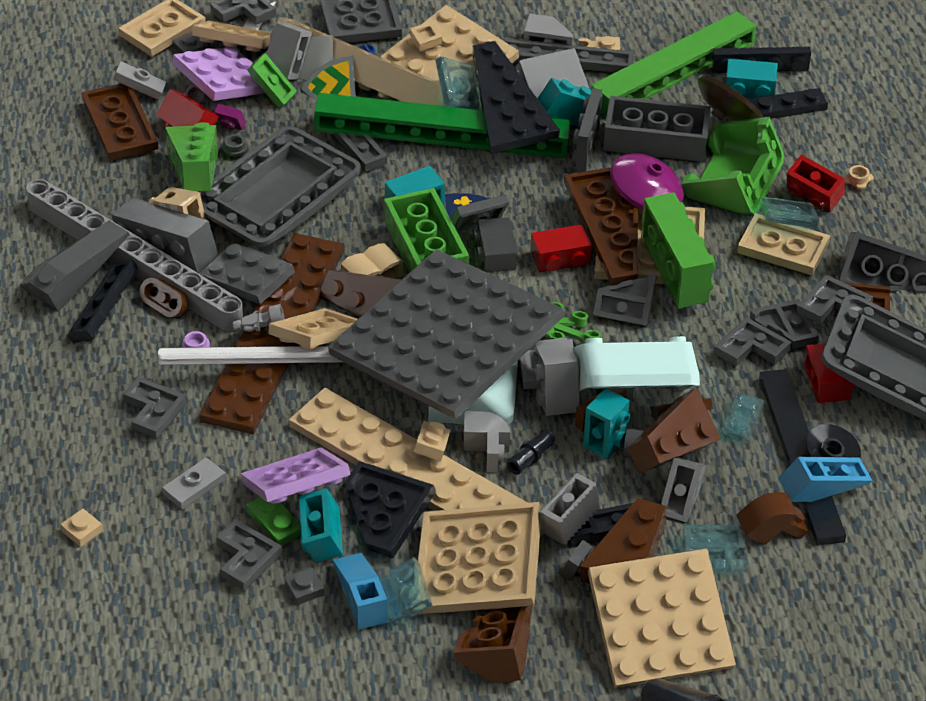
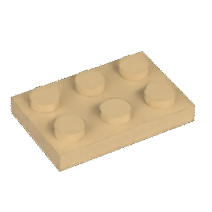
[118,0,205,57]
[192,21,271,52]
[737,213,830,276]
[269,308,358,350]

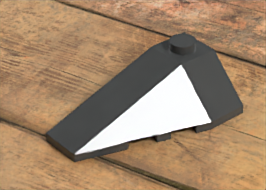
[19,220,130,311]
[838,232,926,291]

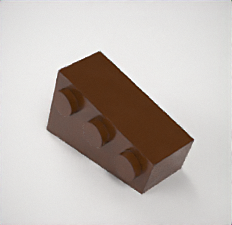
[628,387,720,474]

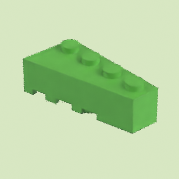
[165,122,218,191]

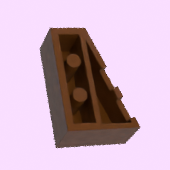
[580,498,666,584]

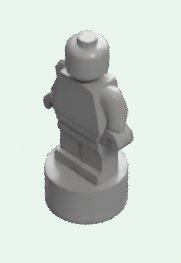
[231,304,285,332]

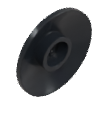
[805,424,861,458]

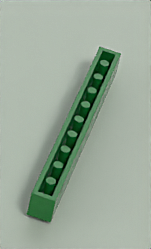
[314,93,570,158]

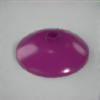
[610,153,684,210]

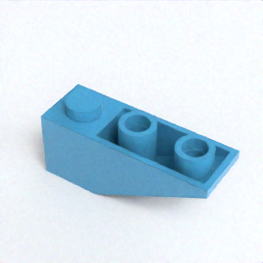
[332,553,387,630]

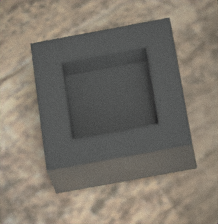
[173,33,207,54]
[560,540,593,581]
[284,567,324,605]

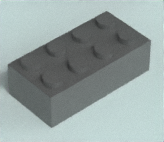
[603,96,711,162]

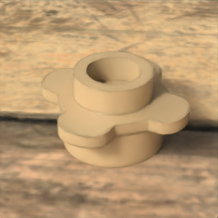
[843,165,873,190]

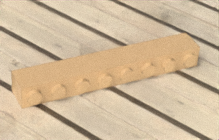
[278,17,453,106]

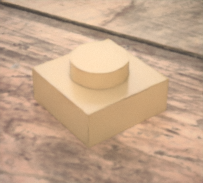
[410,21,442,51]
[60,509,103,547]

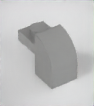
[464,411,510,472]

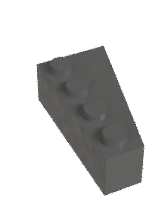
[111,198,219,273]

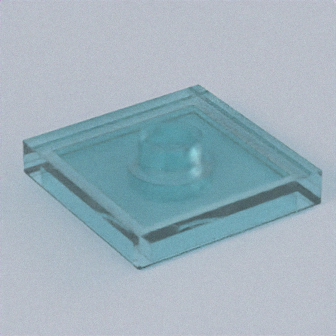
[435,56,482,110]
[761,197,819,229]

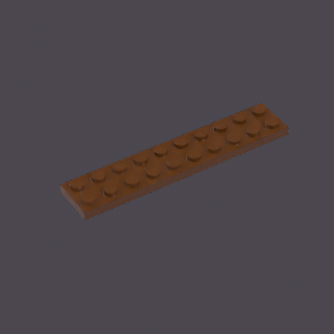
[200,233,344,434]

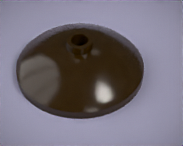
[697,74,763,121]

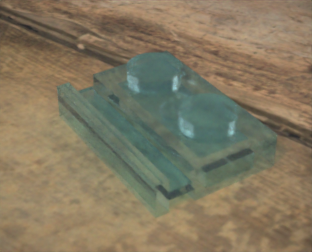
[378,557,433,626]

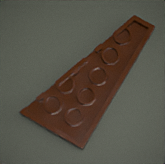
[564,167,638,286]

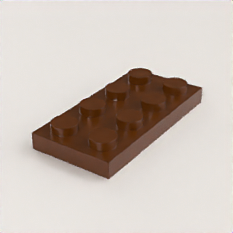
[81,83,159,161]

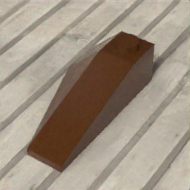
[453,606,532,683]

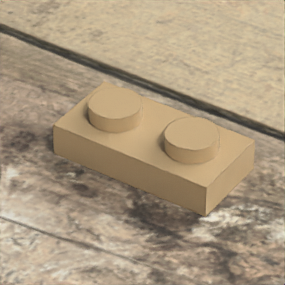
[414,421,451,461]

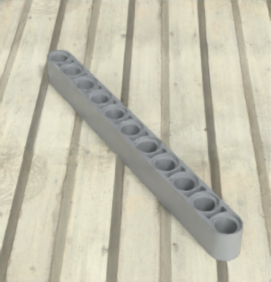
[26,179,243,332]

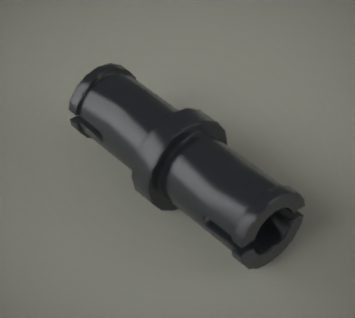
[506,429,555,475]

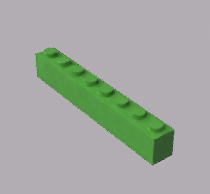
[591,12,757,116]

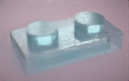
[720,392,765,445]

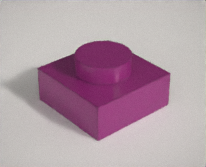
[215,104,246,130]

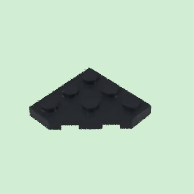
[345,461,436,558]

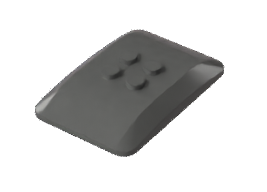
[196,126,361,246]
[821,295,926,420]

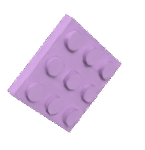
[172,46,265,101]
[241,447,350,503]

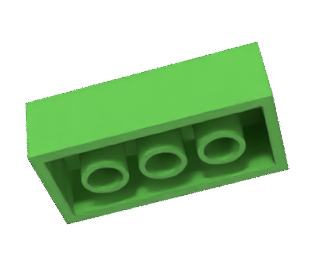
[384,188,469,273]
[641,192,715,308]

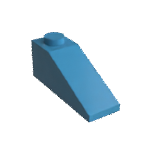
[778,457,873,502]

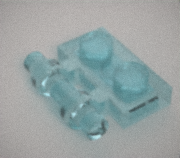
[683,525,747,574]

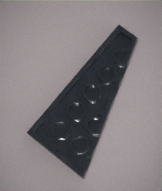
[472,41,560,154]

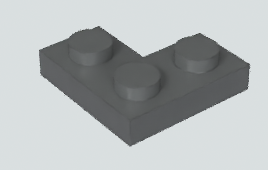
[210,0,277,25]
[797,275,873,324]
[713,317,791,366]
[123,376,187,439]
[216,519,282,590]

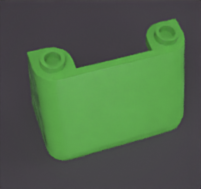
[681,117,784,215]

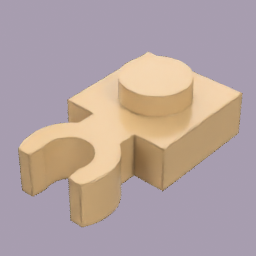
[578,36,620,50]

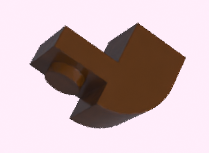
[736,492,809,545]

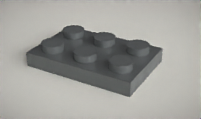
[572,88,602,173]
[199,242,295,304]

